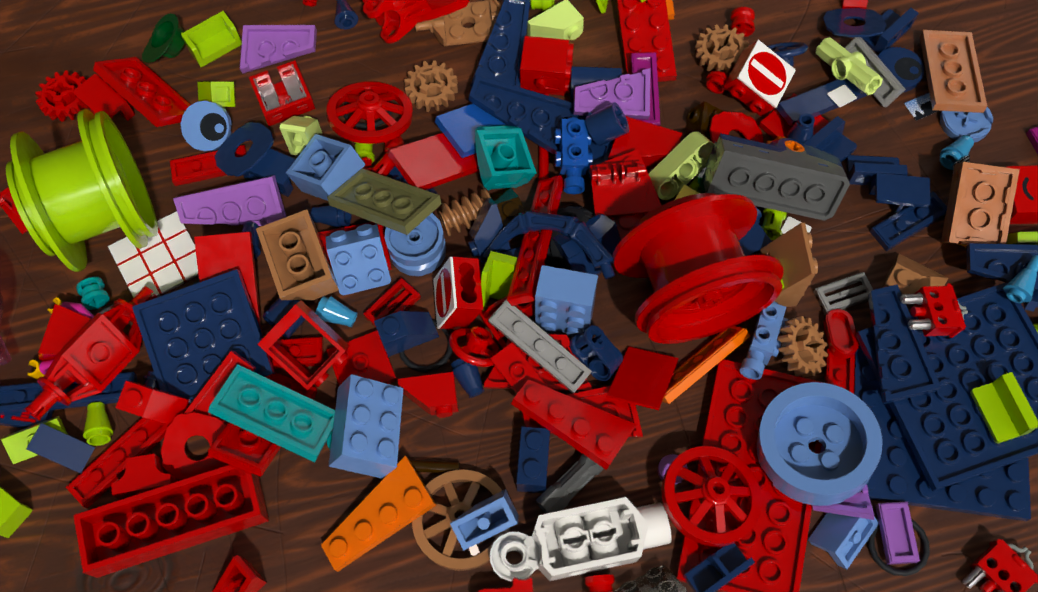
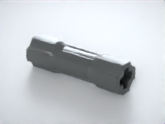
[536,454,604,514]

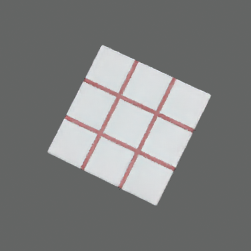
[108,211,198,298]

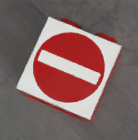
[723,40,796,116]
[433,256,483,330]

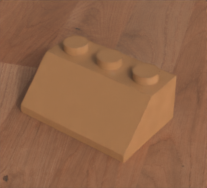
[256,209,339,300]

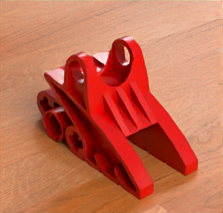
[362,0,470,44]

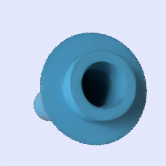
[1004,255,1038,303]

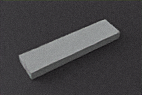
[488,299,592,393]

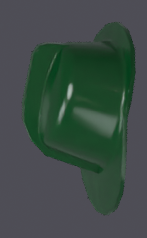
[142,13,185,63]

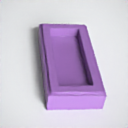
[876,502,920,565]

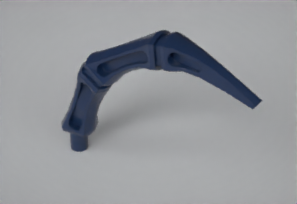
[482,210,615,279]

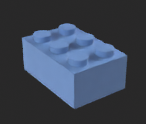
[535,265,598,337]
[328,374,404,479]

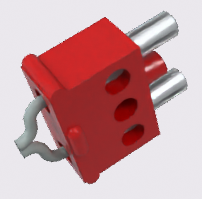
[900,283,968,338]
[963,539,1038,592]

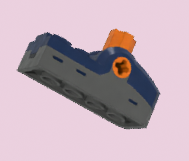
[702,133,850,221]

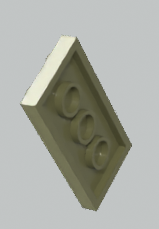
[327,168,442,235]

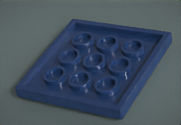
[132,269,275,405]

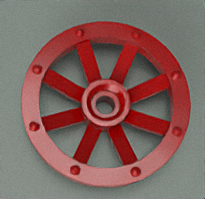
[327,82,413,144]
[662,446,762,547]

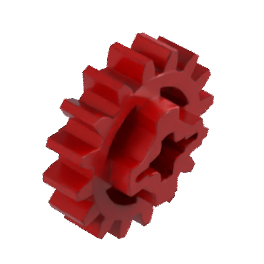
[35,70,88,122]

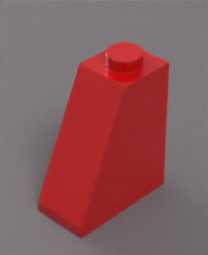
[608,116,682,169]

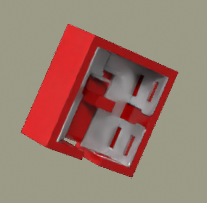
[249,60,315,126]

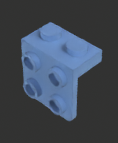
[326,224,391,295]

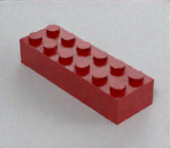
[73,465,269,578]

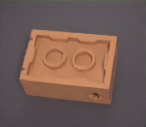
[941,162,1020,248]

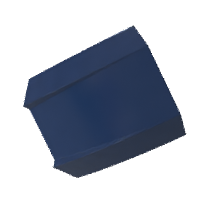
[553,214,621,276]

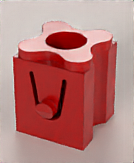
[520,36,574,96]

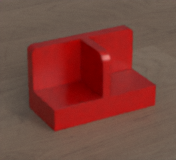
[73,74,135,121]

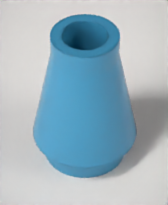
[940,135,974,170]
[315,296,358,328]

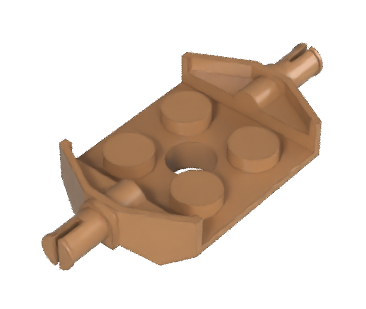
[415,0,502,46]

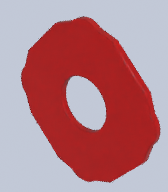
[709,111,764,143]
[161,412,229,480]

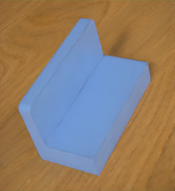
[808,513,879,569]

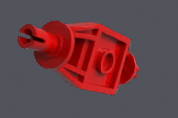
[25,286,157,421]

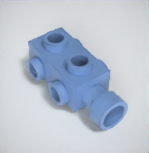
[740,301,788,380]

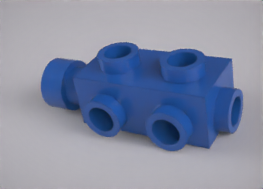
[554,117,593,194]

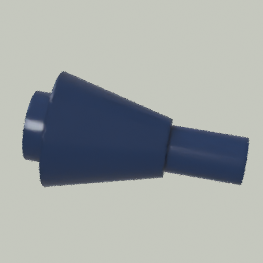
[335,0,358,30]

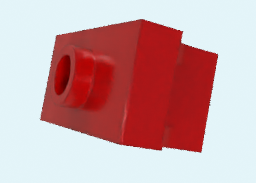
[111,453,179,500]

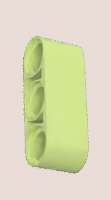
[649,132,714,200]

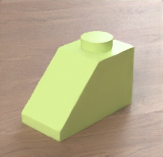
[527,0,584,41]
[280,116,322,156]

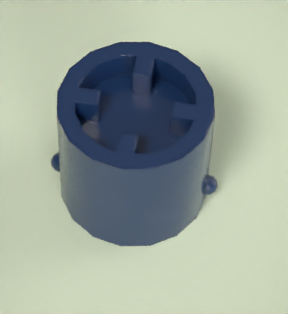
[586,102,629,146]
[262,297,306,339]

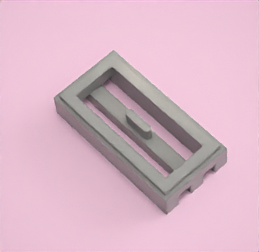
[813,272,873,315]

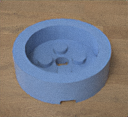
[757,382,882,506]

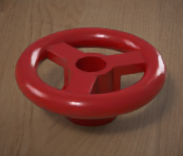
[449,326,500,367]

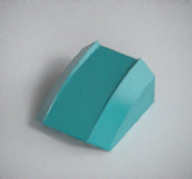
[475,125,537,191]

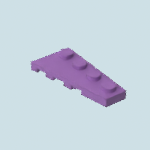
[173,175,286,226]

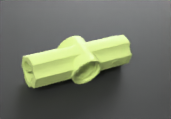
[816,37,883,95]

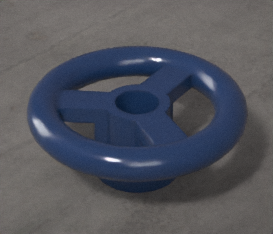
[767,42,808,66]

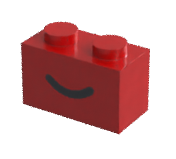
[1006,165,1038,224]

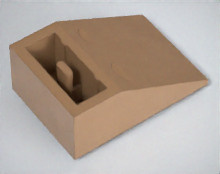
[758,222,818,307]

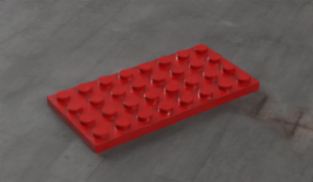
[675,359,824,592]

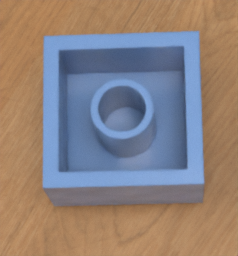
[286,134,365,201]

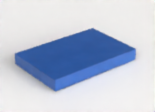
[435,104,508,158]

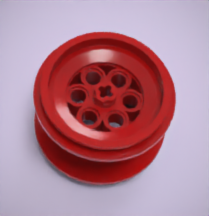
[612,193,784,344]

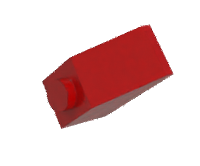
[398,372,459,418]
[115,381,190,424]

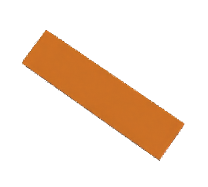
[662,326,750,404]

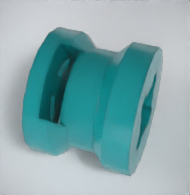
[76,277,110,310]

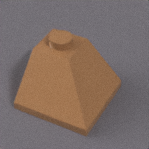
[881,254,948,314]

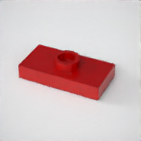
[490,342,547,394]

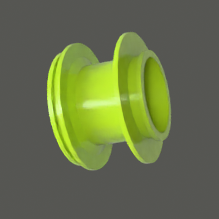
[6,109,158,272]

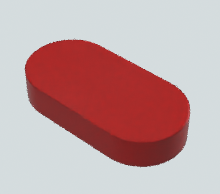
[824,309,859,359]

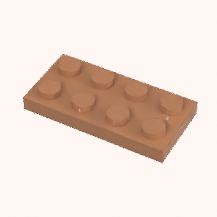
[920,30,987,113]

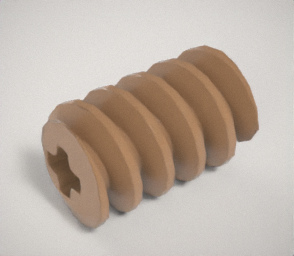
[438,189,491,236]

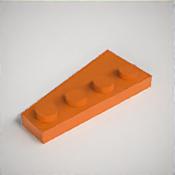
[321,456,436,571]

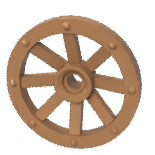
[412,470,511,571]

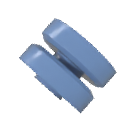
[384,213,446,276]

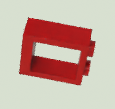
[257,300,350,390]

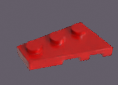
[184,350,256,424]

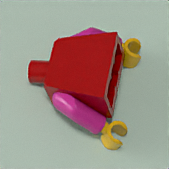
[27,297,94,379]

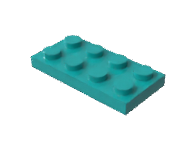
[208,364,335,462]

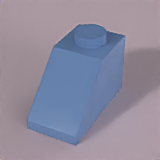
[450,489,519,551]

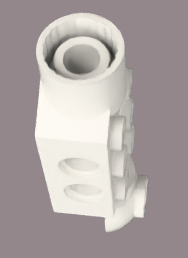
[490,497,671,581]

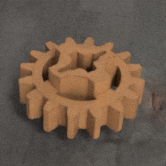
[695,24,749,74]
[404,60,458,112]
[778,316,828,378]

